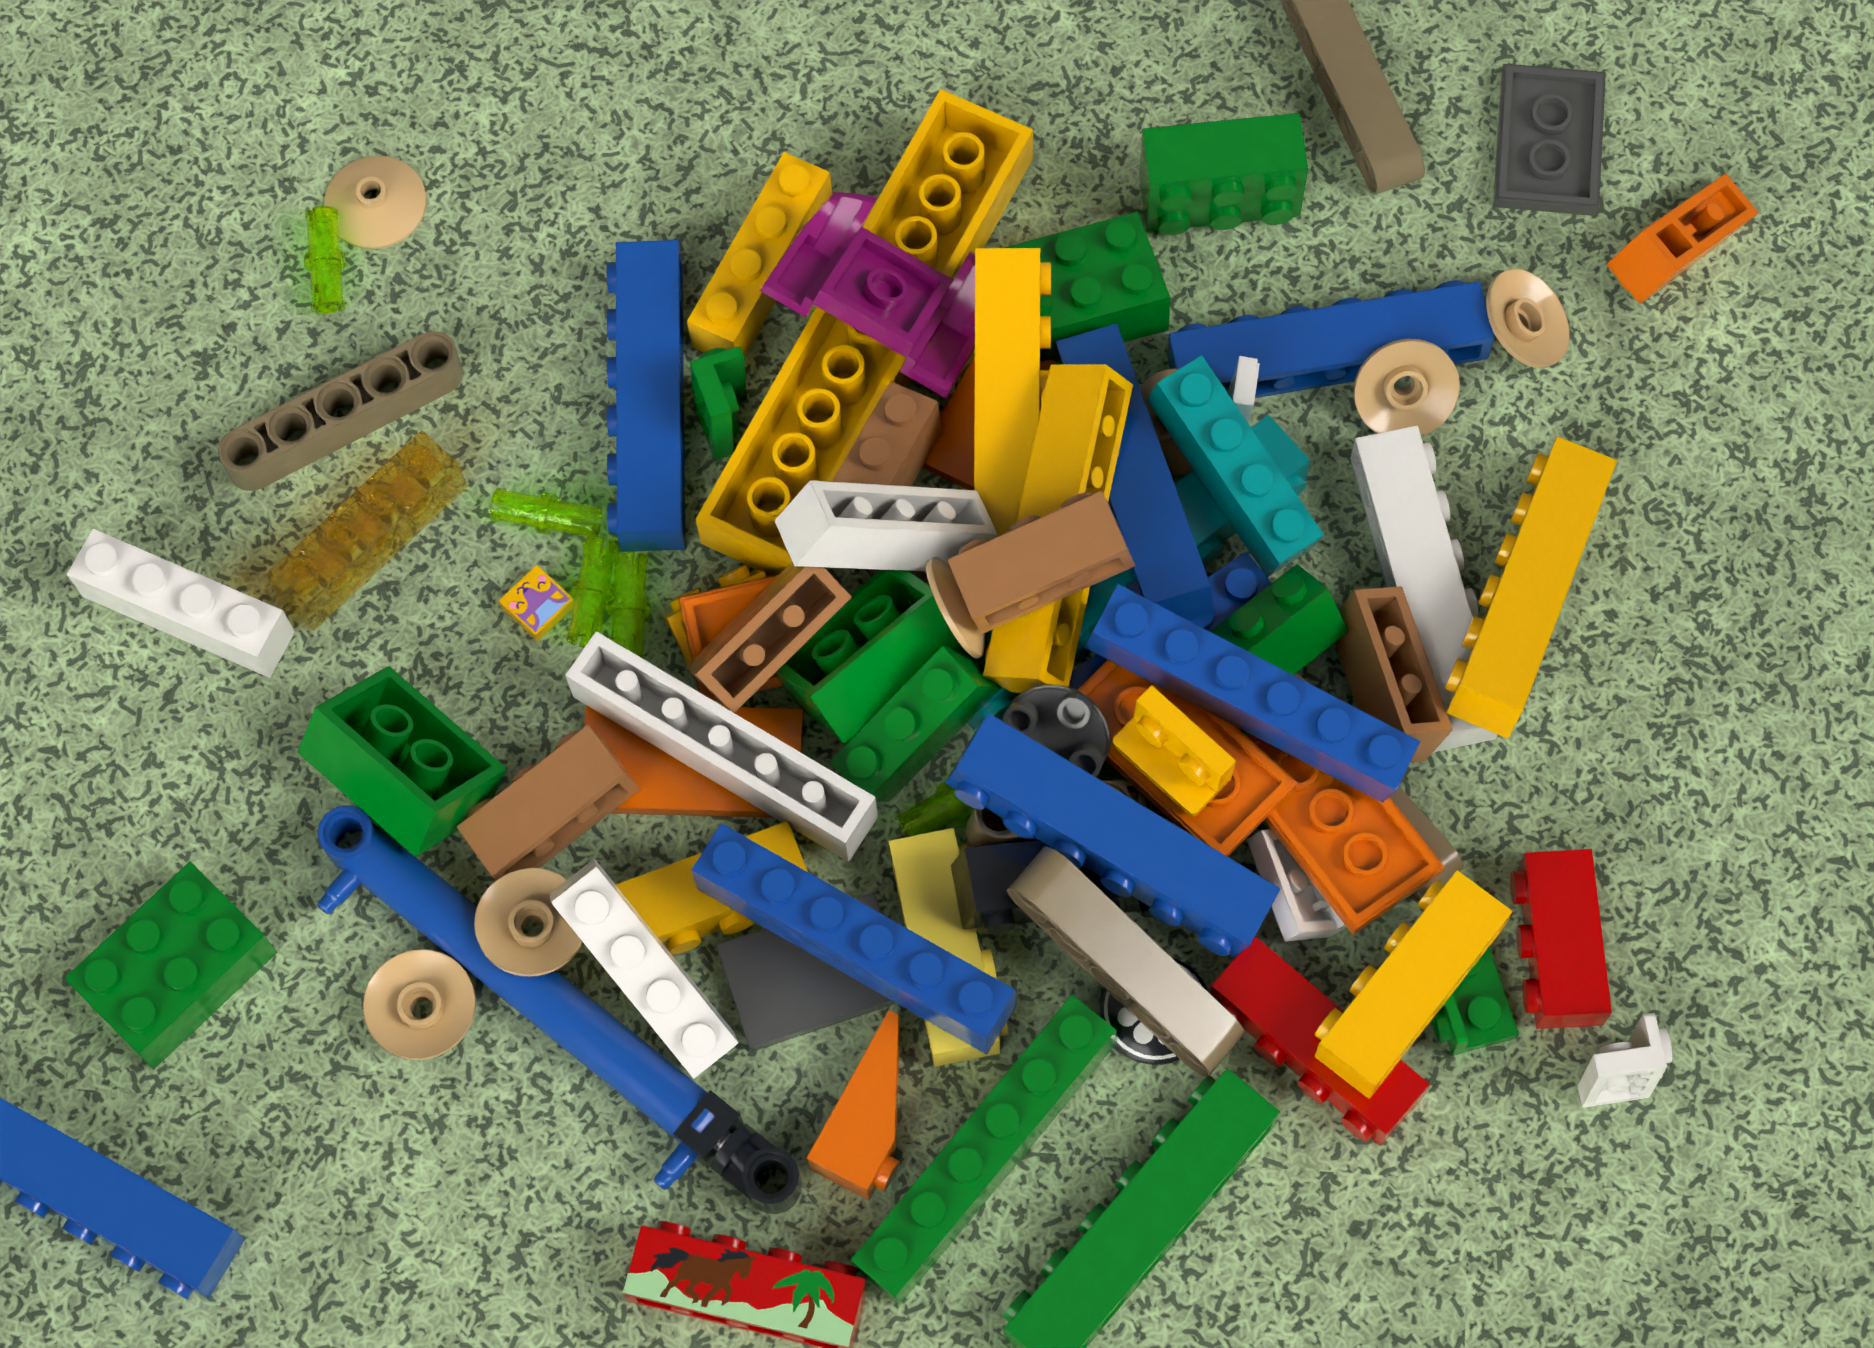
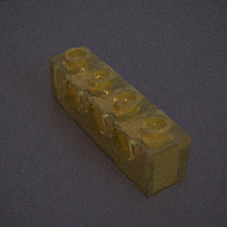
[265,430,468,632]

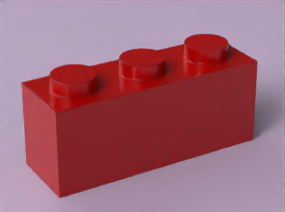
[1510,849,1612,1029]

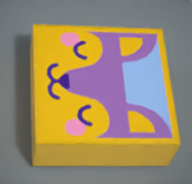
[498,565,576,642]

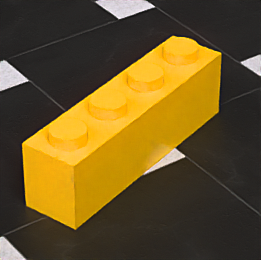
[687,152,832,357]
[604,821,808,973]
[1315,870,1513,1099]

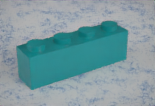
[1147,355,1324,577]

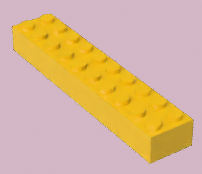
[695,89,1033,576]

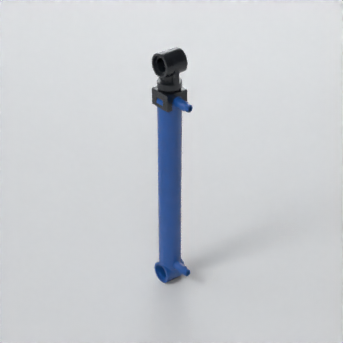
[317,805,802,1214]

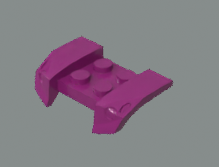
[759,192,975,398]

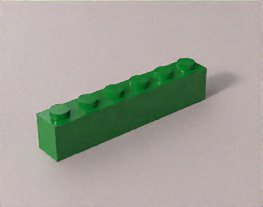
[851,994,1117,1305]
[1003,1068,1280,1348]

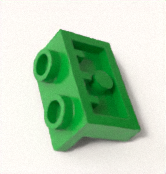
[690,347,747,461]
[1431,947,1519,1056]

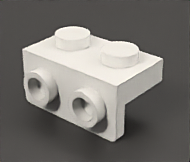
[1247,829,1346,942]

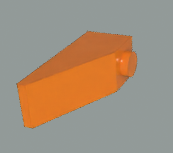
[1606,173,1759,304]
[807,1010,900,1201]

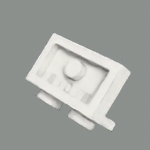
[1578,1013,1672,1108]

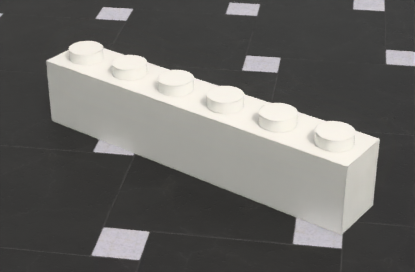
[1350,425,1497,752]
[565,631,878,862]

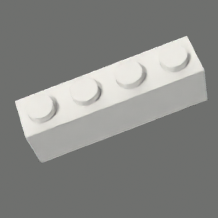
[775,480,998,571]
[67,529,295,678]
[550,859,738,1079]

